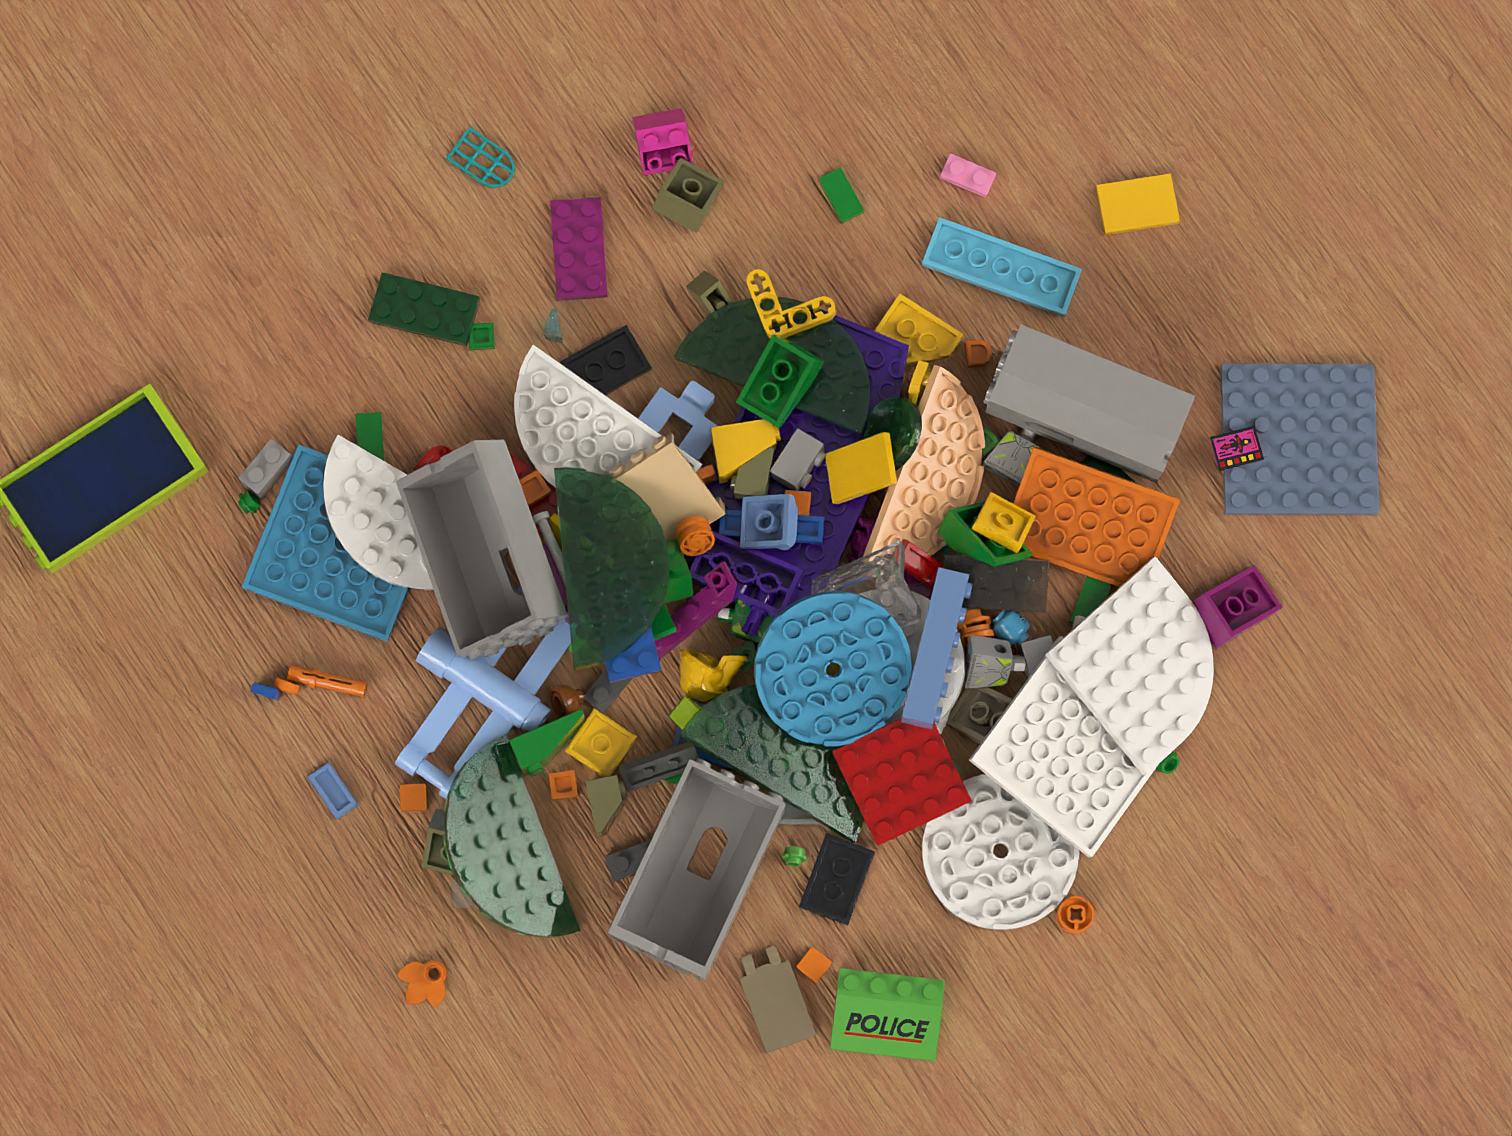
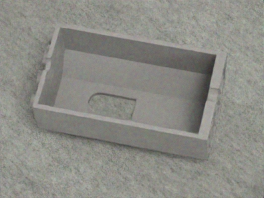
[983,324,1195,483]
[395,440,567,659]
[608,758,786,982]

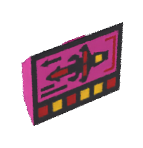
[1210,426,1264,471]

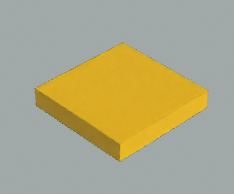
[971,492,1036,553]
[565,708,637,778]

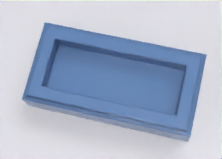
[307,762,359,820]

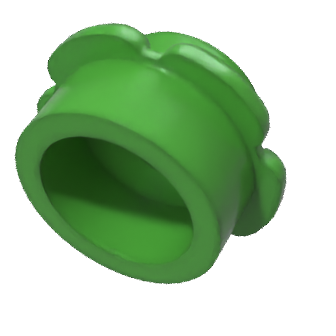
[781,846,807,867]

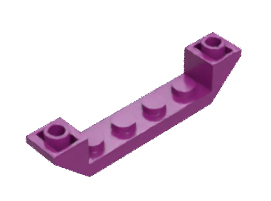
[654,562,737,660]

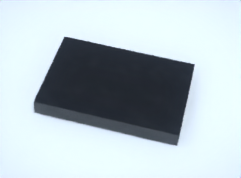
[560,325,652,396]
[799,833,875,926]

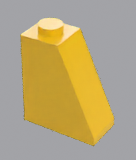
[711,419,781,484]

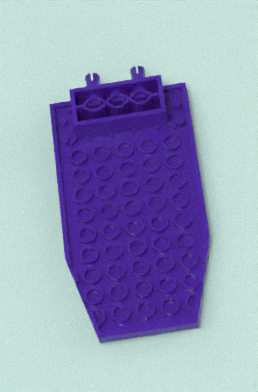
[683,309,909,637]

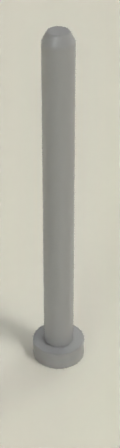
[532,511,593,630]

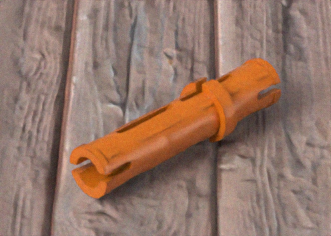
[287,664,367,698]

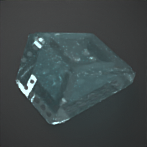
[543,309,563,344]

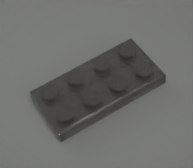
[944,554,1049,613]

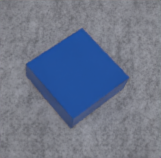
[250,682,282,701]

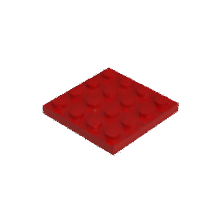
[832,718,972,846]

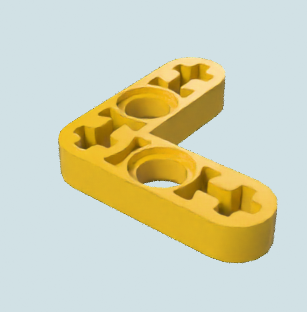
[746,269,836,339]

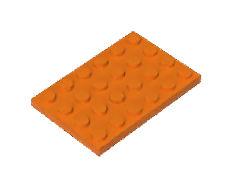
[1013,447,1180,587]

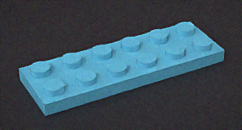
[921,217,1082,317]

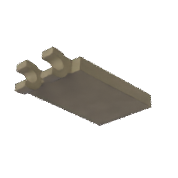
[739,945,816,1054]

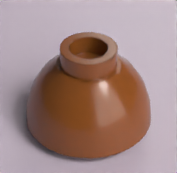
[550,685,584,718]

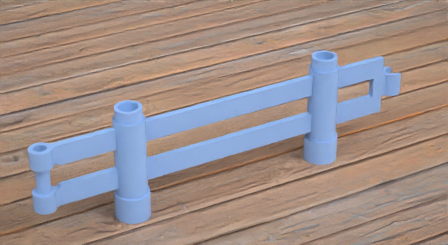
[395,381,717,807]

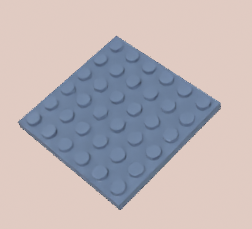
[1220,363,1379,516]

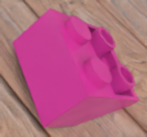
[632,108,693,175]

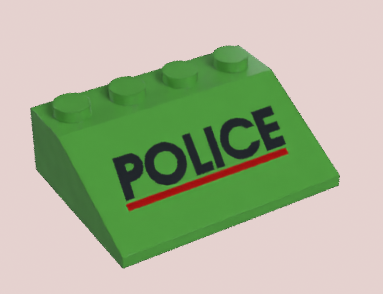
[830,968,945,1061]

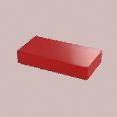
[891,539,943,587]

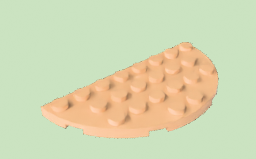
[862,365,985,567]

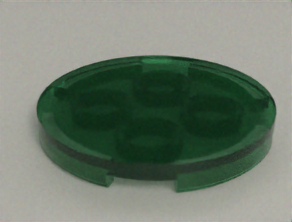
[860,397,922,471]

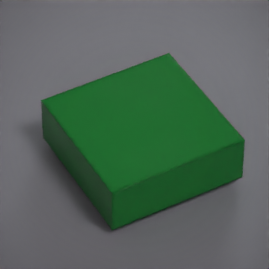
[469,323,495,351]

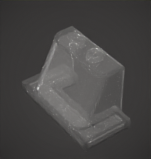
[811,540,921,630]

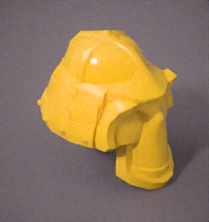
[679,648,747,702]

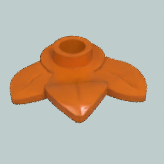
[397,960,447,1008]

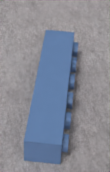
[901,567,973,729]

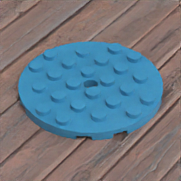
[754,591,912,746]

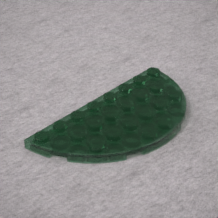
[674,297,870,435]
[554,467,670,670]
[679,684,864,843]
[443,734,581,938]

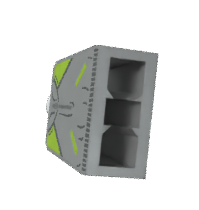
[983,428,1041,487]
[964,635,1025,688]

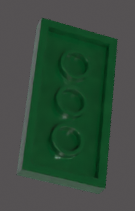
[368,272,480,347]

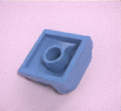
[740,494,798,550]

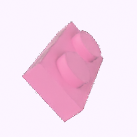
[940,153,996,198]

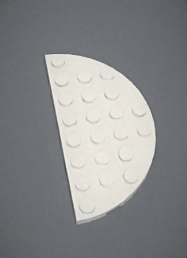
[514,345,703,505]
[323,435,509,590]

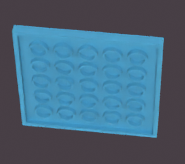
[242,444,409,642]

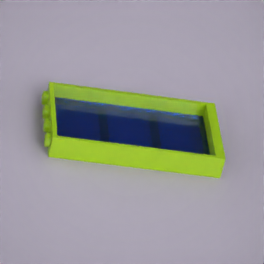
[0,384,209,574]

